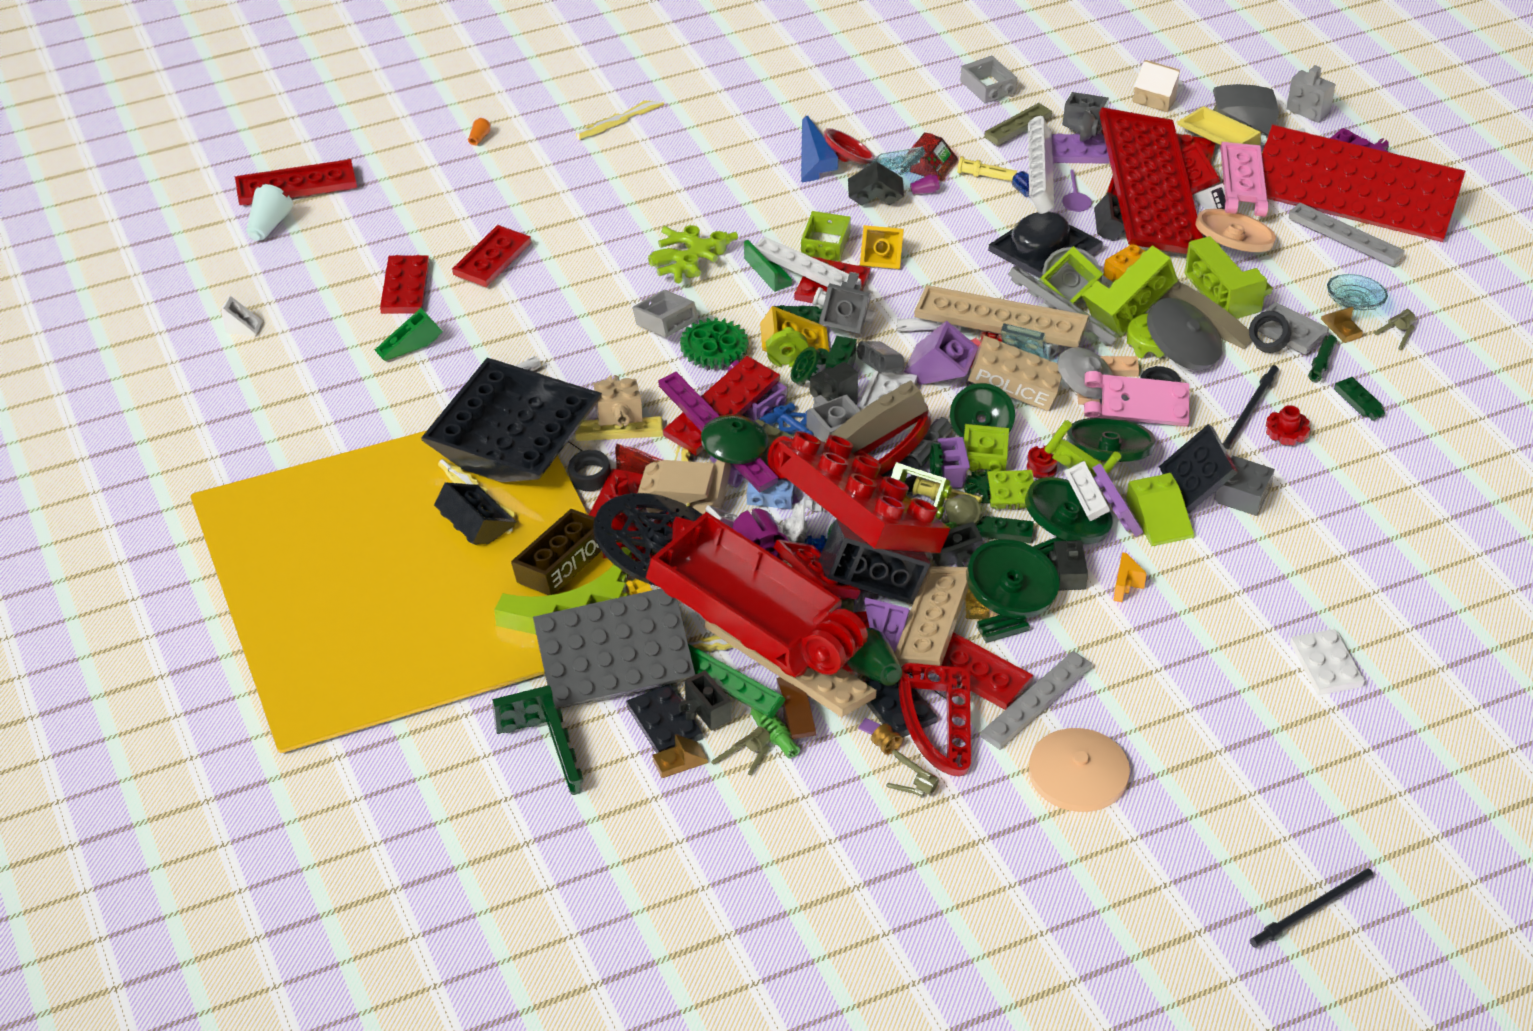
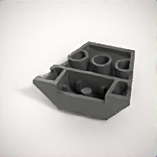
[1213,84,1279,138]

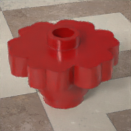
[1265,405,1310,446]

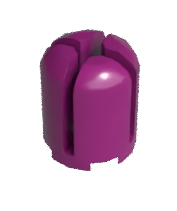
[732,508,789,560]

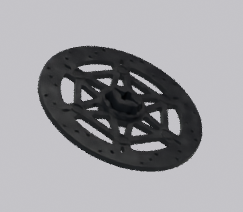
[593,493,703,586]

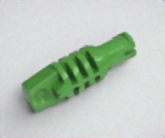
[750,708,800,759]

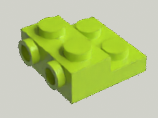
[964,424,1009,471]

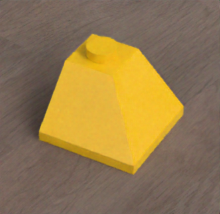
[860,225,904,269]

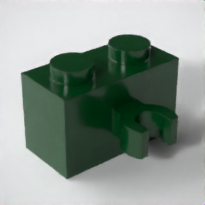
[817,335,857,369]

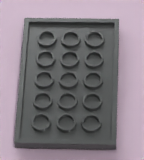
[533,589,695,709]

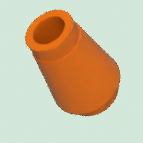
[468,118,491,146]

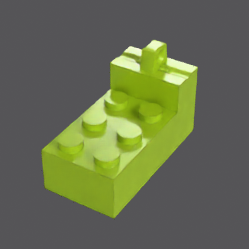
[1184,236,1273,319]
[1081,245,1178,338]

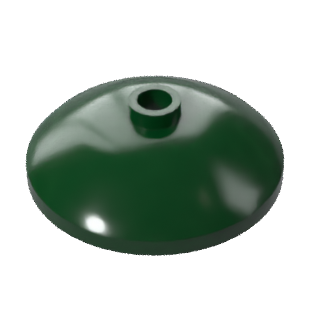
[949,383,1015,440]
[701,414,768,464]

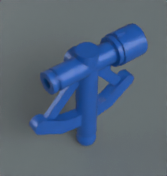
[759,403,814,436]

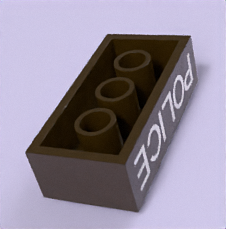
[511,509,601,595]

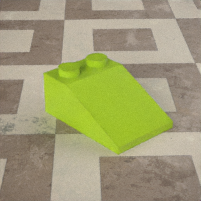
[1126,473,1194,547]

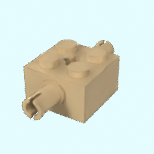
[593,375,642,427]

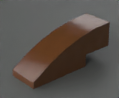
[776,677,816,739]

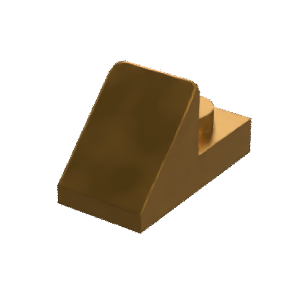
[1320,306,1363,343]
[652,735,708,778]

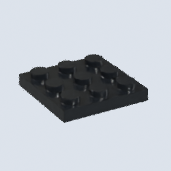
[1159,424,1238,514]

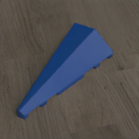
[801,115,838,183]

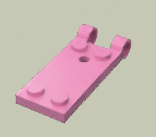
[1220,142,1268,217]
[1084,371,1189,427]

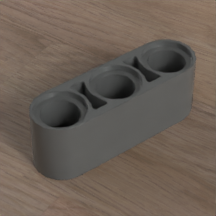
[857,341,904,373]

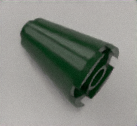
[847,628,902,686]

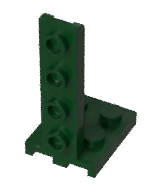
[492,685,584,795]

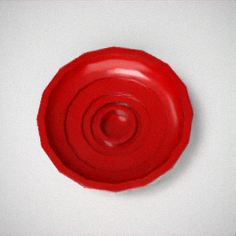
[824,128,875,164]

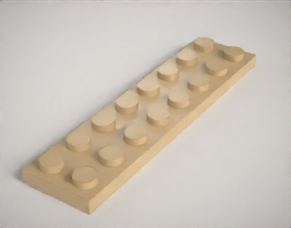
[914,285,1089,348]
[705,620,876,717]

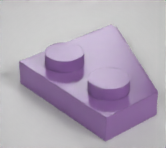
[864,597,910,653]

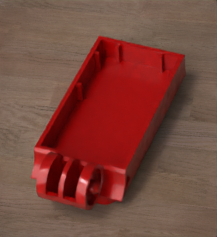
[768,431,950,553]
[646,512,868,678]

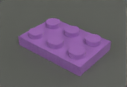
[1052,133,1110,164]
[1093,464,1143,537]

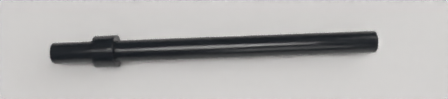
[1222,365,1279,449]
[1250,868,1373,948]

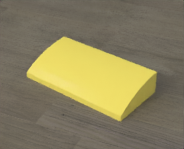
[1177,106,1261,146]

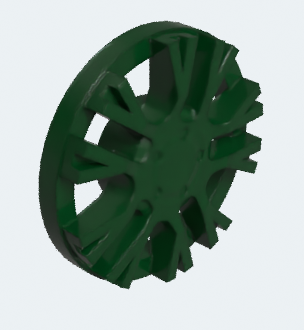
[790,347,822,386]
[929,442,943,482]
[964,469,991,503]

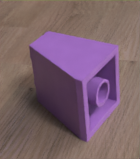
[904,321,978,385]

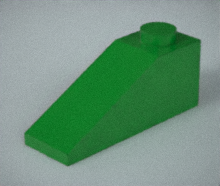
[374,308,443,361]

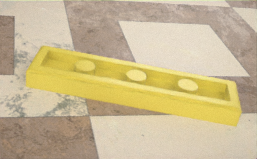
[575,416,663,441]

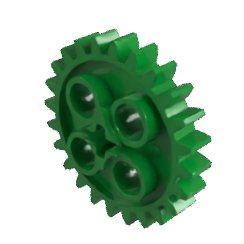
[680,317,748,369]

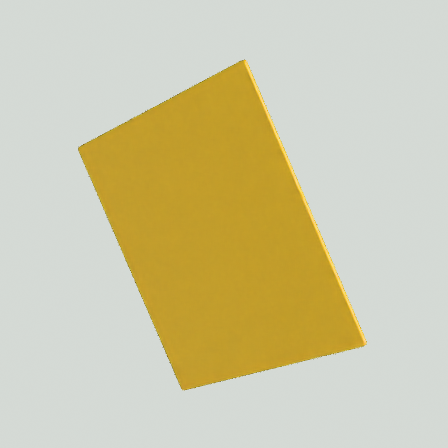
[190,430,627,753]

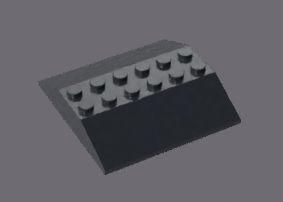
[421,357,602,482]

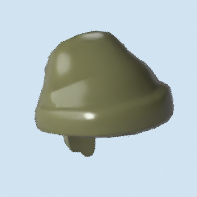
[943,494,982,526]

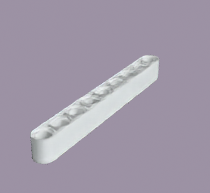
[1028,116,1054,214]

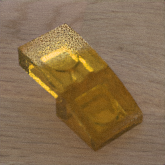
[965,588,990,620]

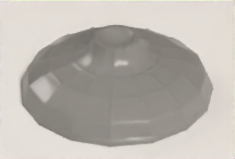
[1042,247,1103,304]
[1057,347,1113,399]

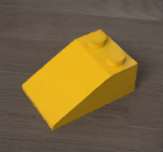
[760,306,829,353]

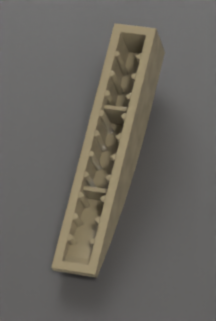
[1154,281,1252,349]
[823,380,928,454]

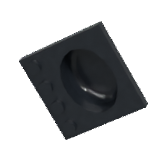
[988,211,1103,278]

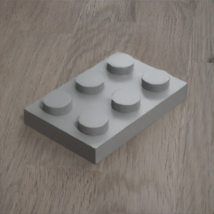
[1258,302,1329,355]

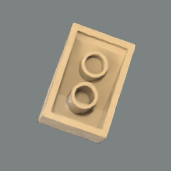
[638,460,716,513]

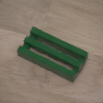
[976,615,1030,643]

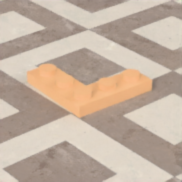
[1076,356,1139,405]

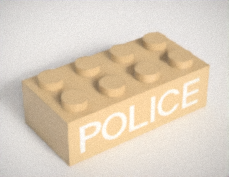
[968,336,1062,411]

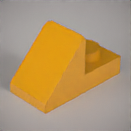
[1113,552,1147,602]

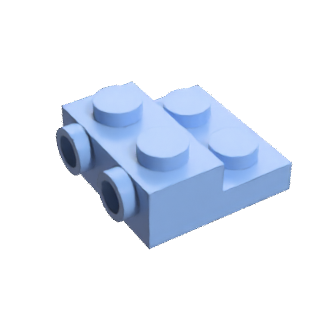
[747,478,796,509]

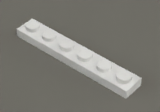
[754,236,861,287]

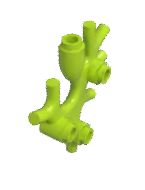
[648,225,738,284]

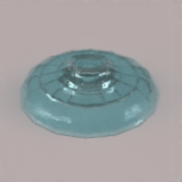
[1327,274,1388,311]

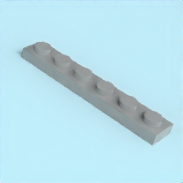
[1288,203,1405,266]
[1008,265,1120,345]
[981,651,1092,750]

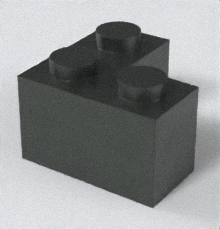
[848,161,904,206]
[810,361,858,405]

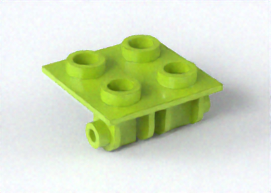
[987,470,1034,510]

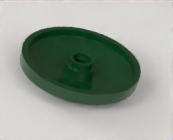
[1066,418,1156,462]
[1025,477,1113,544]
[966,539,1059,619]

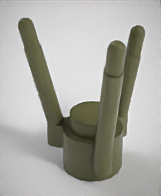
[1374,308,1416,350]
[711,726,770,775]
[886,749,940,798]

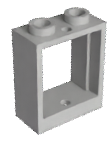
[960,55,1017,103]
[632,289,699,338]

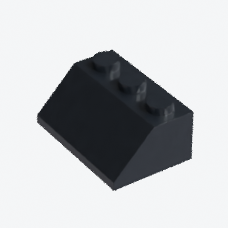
[434,482,516,545]

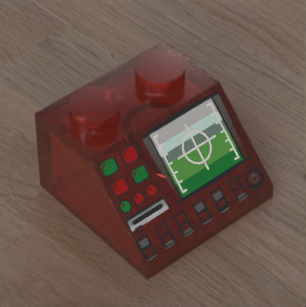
[907,132,958,182]

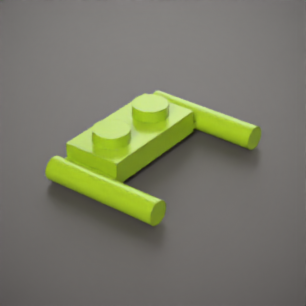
[1045,420,1121,484]

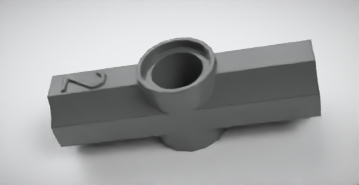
[907,417,952,468]

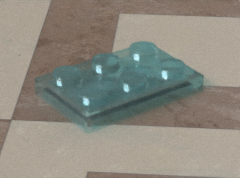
[862,146,926,175]
[1001,323,1047,359]

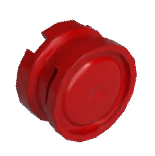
[1026,445,1058,479]

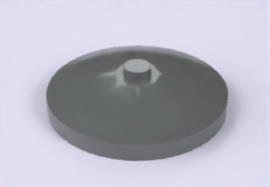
[1147,298,1222,371]

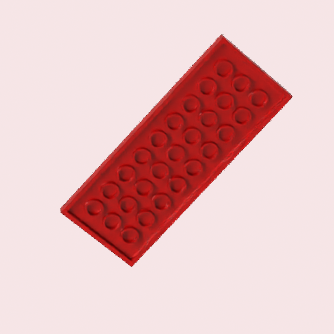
[1099,107,1203,254]
[1262,125,1466,242]

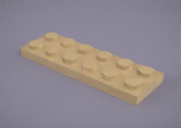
[895,566,969,666]

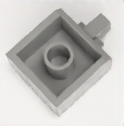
[1286,65,1336,123]
[807,395,861,441]

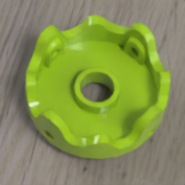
[1127,313,1165,358]

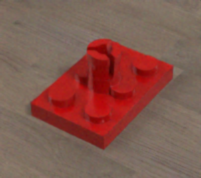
[589,468,643,517]

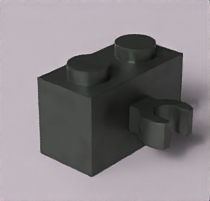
[1094,192,1125,241]
[930,521,983,567]
[1049,540,1088,591]
[679,670,732,730]

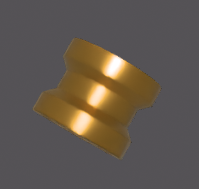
[871,723,902,755]

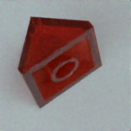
[615,443,662,474]

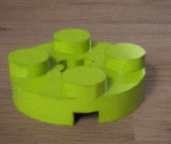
[766,327,808,367]

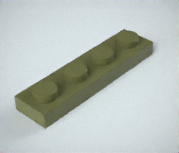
[984,103,1052,146]

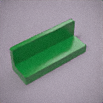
[744,239,792,292]

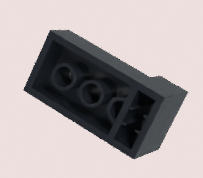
[819,519,931,605]

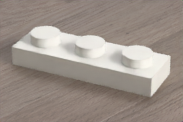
[1064,461,1110,521]

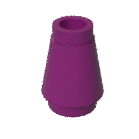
[910,174,940,195]

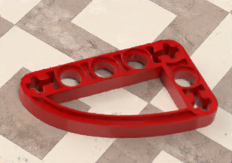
[853,404,931,475]
[898,663,971,777]

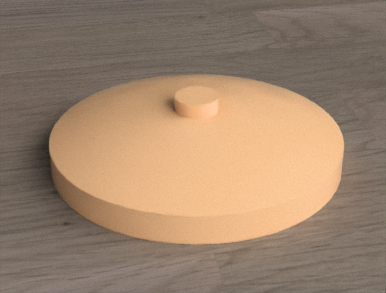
[1196,209,1276,252]
[1029,728,1130,812]

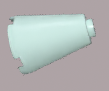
[246,184,293,241]

